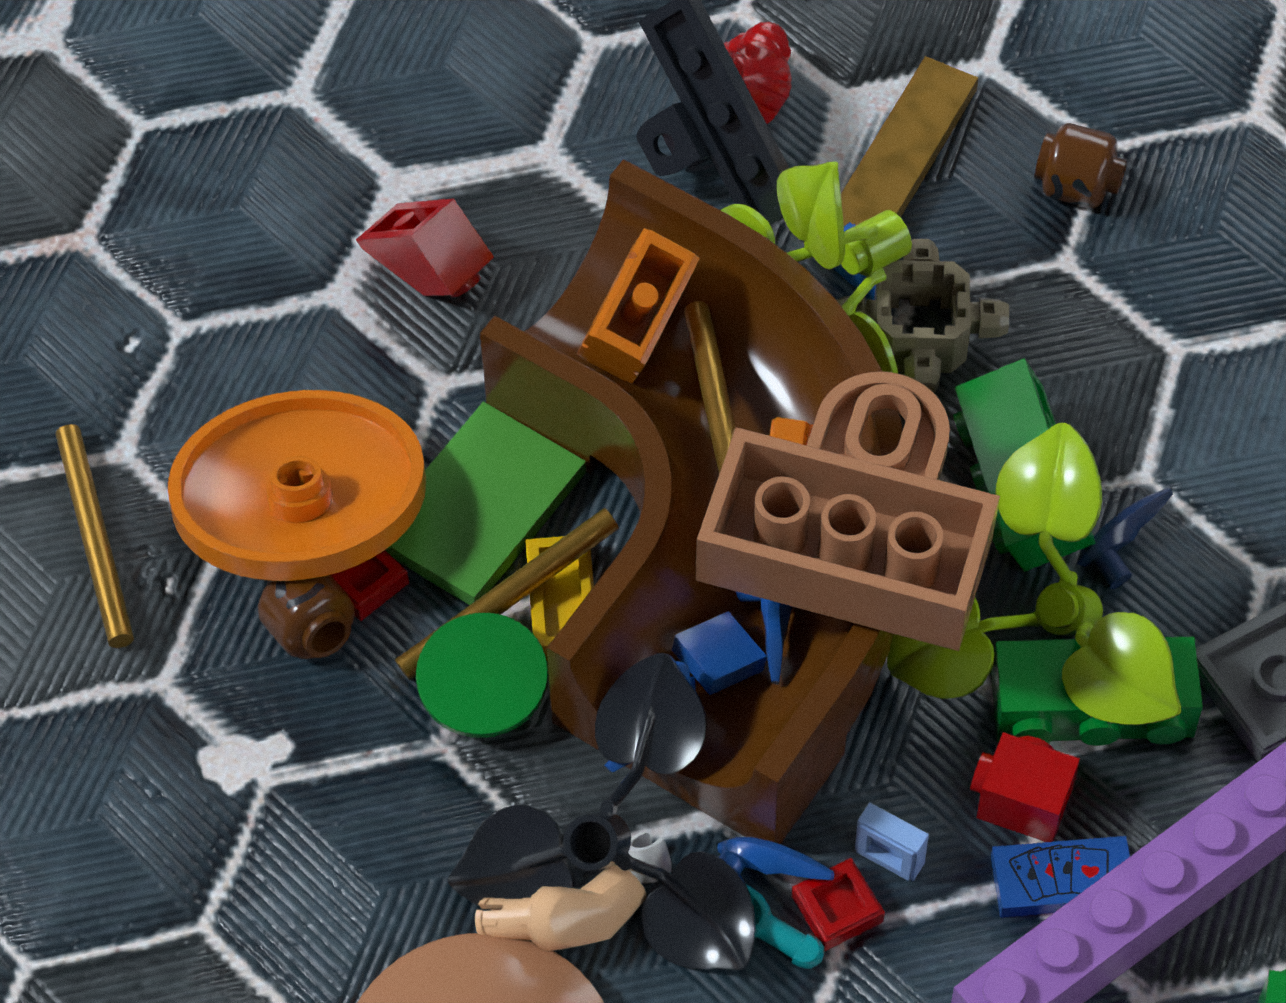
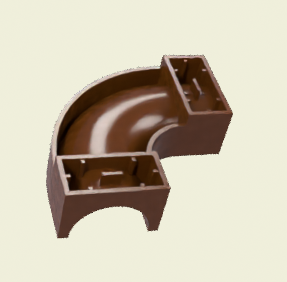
[480,159,903,844]

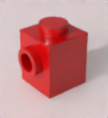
[970,732,1080,842]

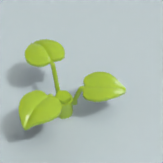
[721,161,912,374]
[887,423,1181,725]

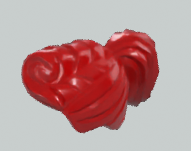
[724,22,792,124]

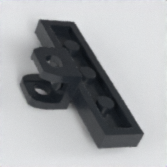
[636,0,789,226]

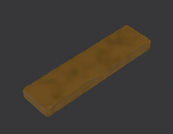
[841,56,978,226]

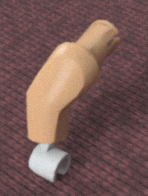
[475,832,672,951]

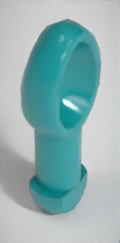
[746,885,824,969]

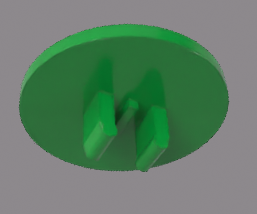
[416,613,548,738]

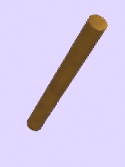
[684,301,736,474]
[55,424,134,648]
[395,508,619,681]

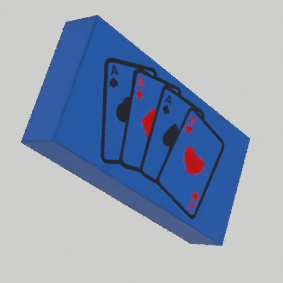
[991,836,1130,918]

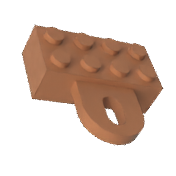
[696,372,1000,651]

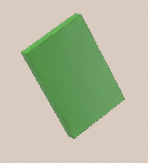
[385,401,586,605]

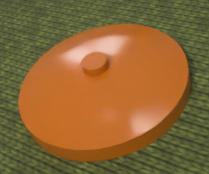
[168,390,426,581]

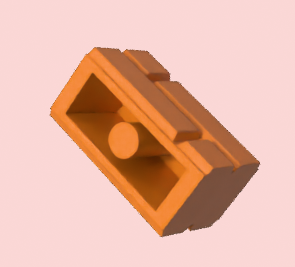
[577,228,700,383]

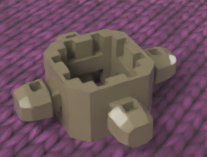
[837,239,1009,394]

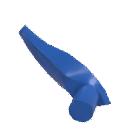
[736,591,792,685]
[717,837,834,880]

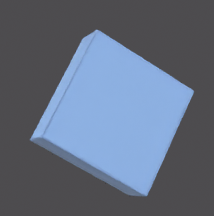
[855,802,929,881]

